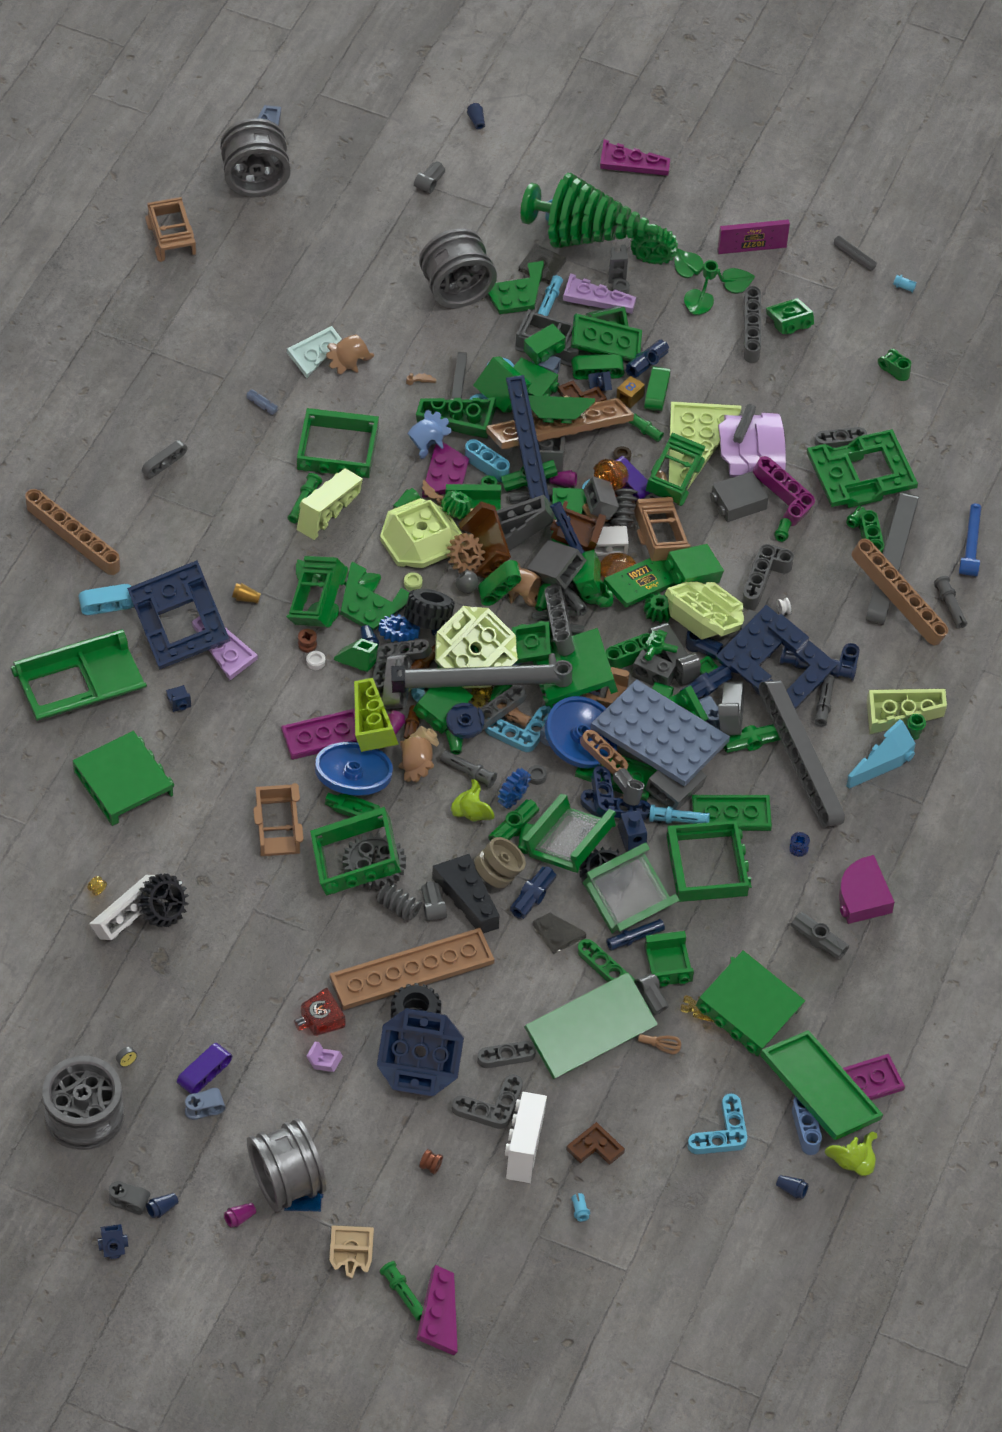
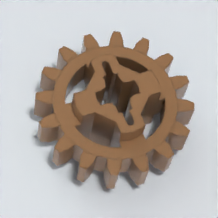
[447,533,485,573]

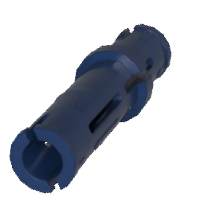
[550,501,584,554]
[606,919,665,951]

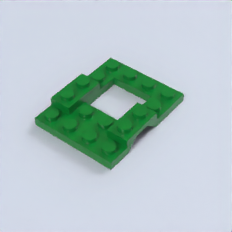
[807,429,918,508]

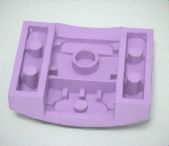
[718,413,786,477]

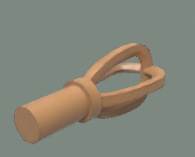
[638,1034,681,1054]

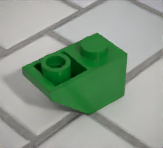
[334,638,378,672]

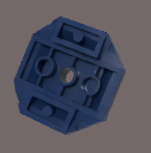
[377,1008,464,1096]

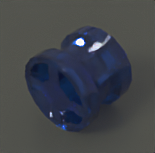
[789,832,810,857]

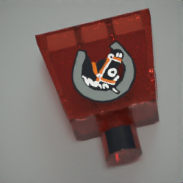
[294,988,345,1036]

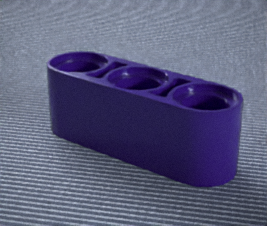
[606,456,652,502]
[177,1043,233,1094]

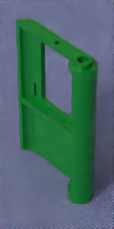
[11,629,147,721]

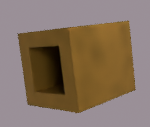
[616,376,645,409]

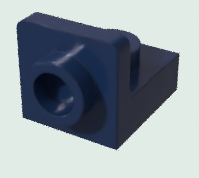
[588,372,612,391]
[166,685,191,712]

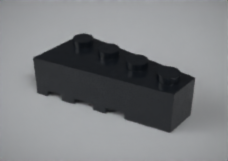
[432,854,500,934]

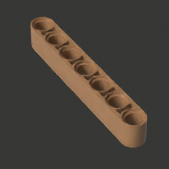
[25,489,120,575]
[851,539,948,645]

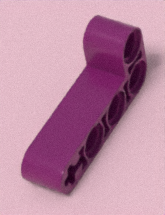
[753,456,815,526]

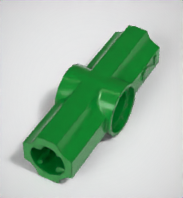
[501,460,558,492]
[723,724,781,753]
[488,799,539,841]

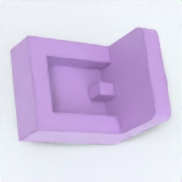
[307,1042,343,1072]

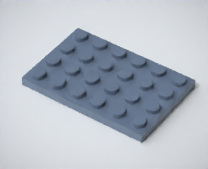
[591,679,730,787]

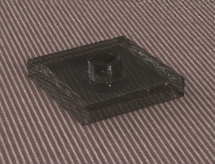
[518,244,566,284]

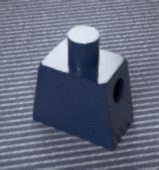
[618,810,647,852]

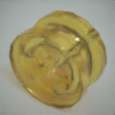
[87,876,107,896]

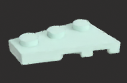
[287,326,342,379]

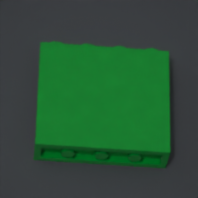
[533,628,618,709]
[72,730,174,826]
[695,950,806,1057]

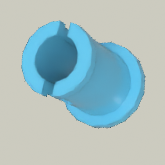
[893,275,917,293]
[571,1193,590,1222]

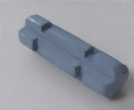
[246,389,278,415]

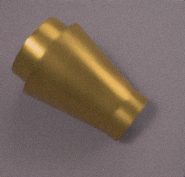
[232,583,261,604]

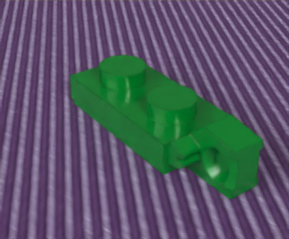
[325,792,380,817]

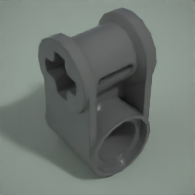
[109,1181,150,1215]

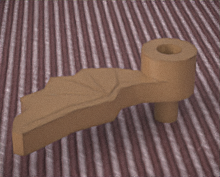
[406,373,436,385]
[422,480,444,505]

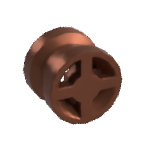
[298,629,317,653]
[419,1149,443,1174]

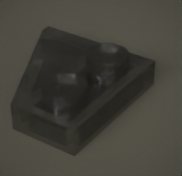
[533,913,586,954]

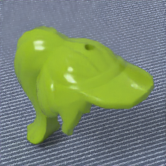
[451,779,495,821]
[824,1132,878,1176]

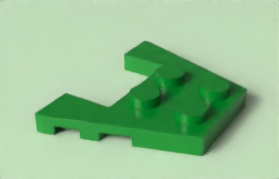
[488,261,544,314]
[340,561,409,632]

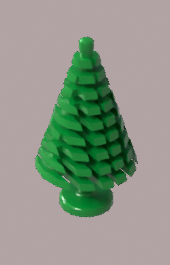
[520,172,659,249]

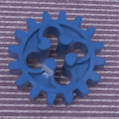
[379,614,420,642]
[497,768,531,808]

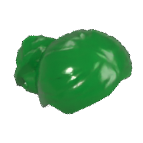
[579,580,614,608]

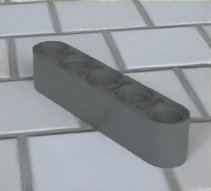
[744,286,761,363]
[545,584,575,656]

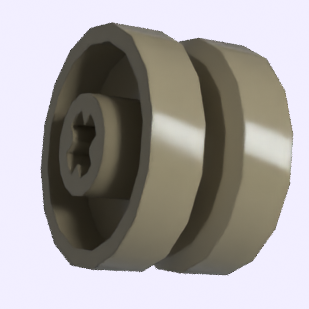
[474,837,526,888]

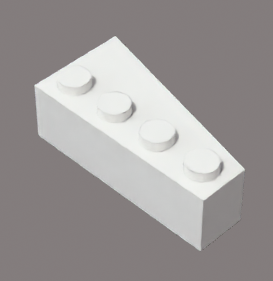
[505,1092,547,1183]

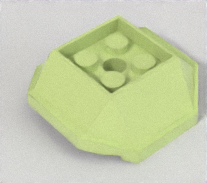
[380,498,462,568]
[665,582,744,639]
[435,606,518,688]

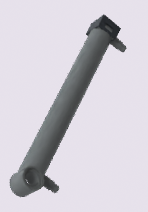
[391,653,572,693]

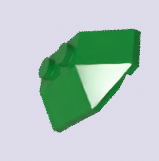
[528,395,595,424]

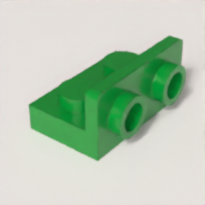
[668,685,709,721]

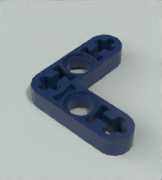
[591,766,651,820]

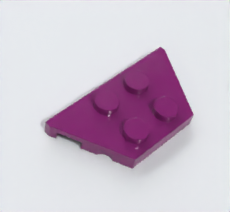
[422,442,469,498]

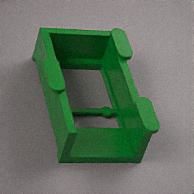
[645,433,706,506]
[286,556,349,628]

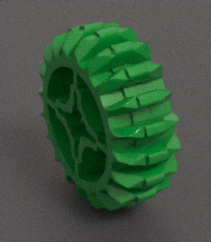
[631,226,678,265]

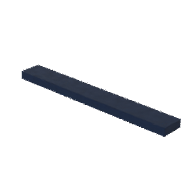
[506,375,550,502]

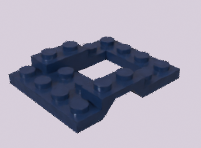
[127,560,230,669]
[716,605,837,710]

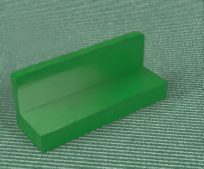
[446,484,501,511]

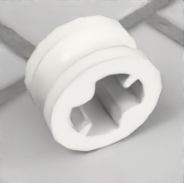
[777,598,791,615]

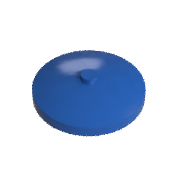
[545,696,618,768]
[315,742,393,795]

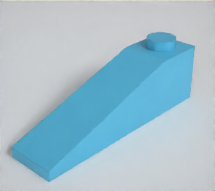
[846,719,916,789]

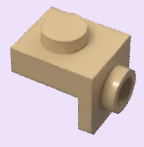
[409,726,439,747]

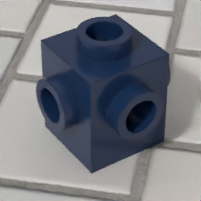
[98,1224,129,1259]

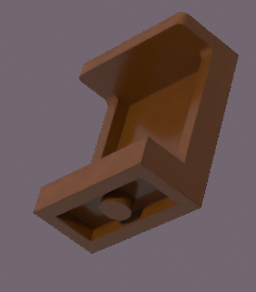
[550,501,606,552]

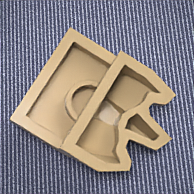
[329,1226,374,1279]

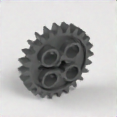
[343,832,406,891]

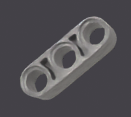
[382,655,411,709]

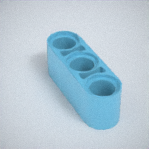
[465,439,510,482]
[78,584,134,615]

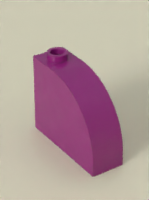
[839,855,895,924]

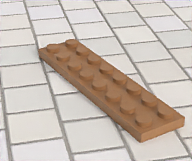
[486,398,634,449]
[330,928,495,1010]

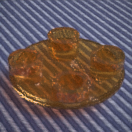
[600,553,636,578]

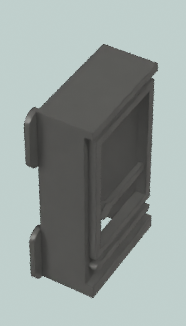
[515,309,579,367]

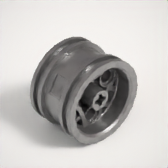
[220,119,291,197]
[419,228,497,308]
[42,1056,124,1150]
[247,1118,327,1212]

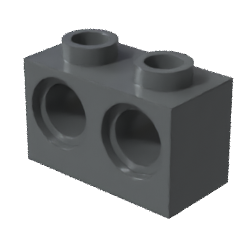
[632,650,676,686]

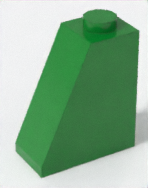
[571,550,601,597]

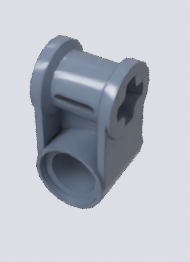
[699,695,720,730]
[185,1088,226,1120]

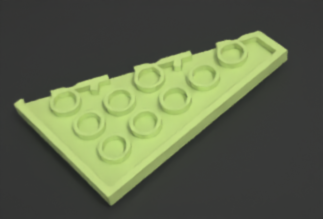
[668,402,741,490]

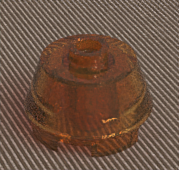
[593,459,629,492]

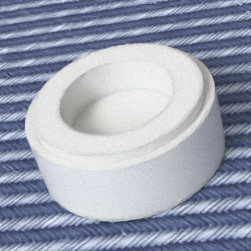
[306,651,325,670]

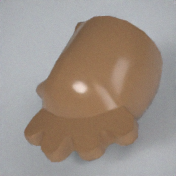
[326,334,374,374]
[508,563,542,607]
[399,737,434,782]

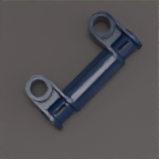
[780,643,860,681]

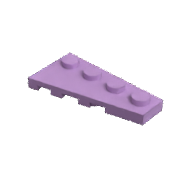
[563,273,636,314]
[192,616,258,680]

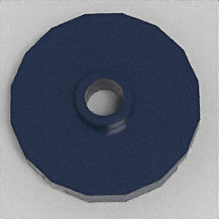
[446,703,484,739]

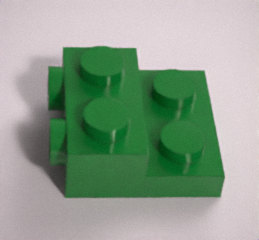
[766,298,814,334]
[512,621,553,664]

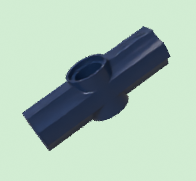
[625,339,670,378]
[679,665,732,699]
[510,866,557,919]

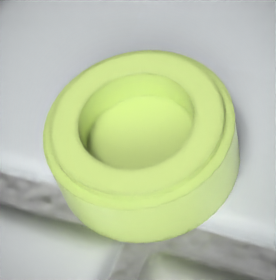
[404,572,422,591]

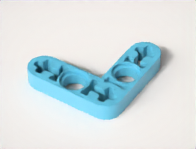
[485,706,551,752]
[688,1094,747,1154]

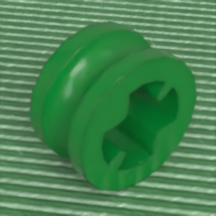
[481,475,497,485]

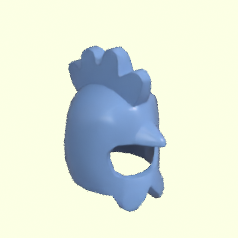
[407,410,452,459]

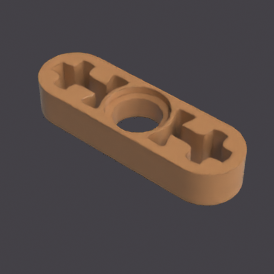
[580,730,628,775]

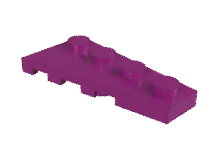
[600,139,670,176]
[416,1265,458,1355]

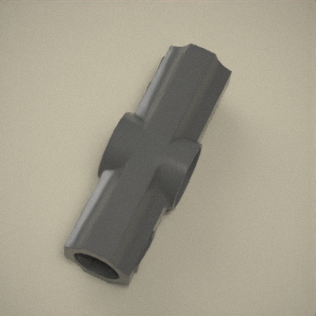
[791,912,849,960]

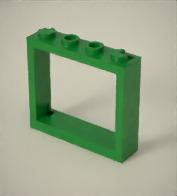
[297,408,379,478]
[310,807,401,896]
[666,820,752,902]

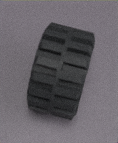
[404,589,455,630]
[391,983,441,1018]

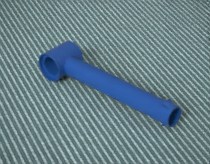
[959,503,981,577]

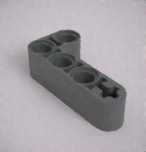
[742,544,794,610]
[648,622,701,686]
[718,682,744,736]

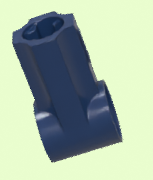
[685,630,723,659]

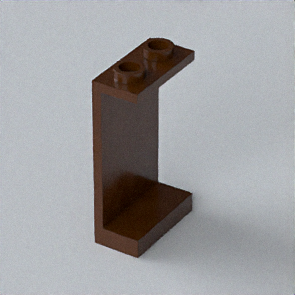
[459,502,511,579]

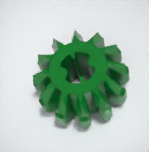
[441,490,473,519]
[643,592,672,624]

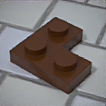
[558,380,607,402]
[566,1122,625,1165]

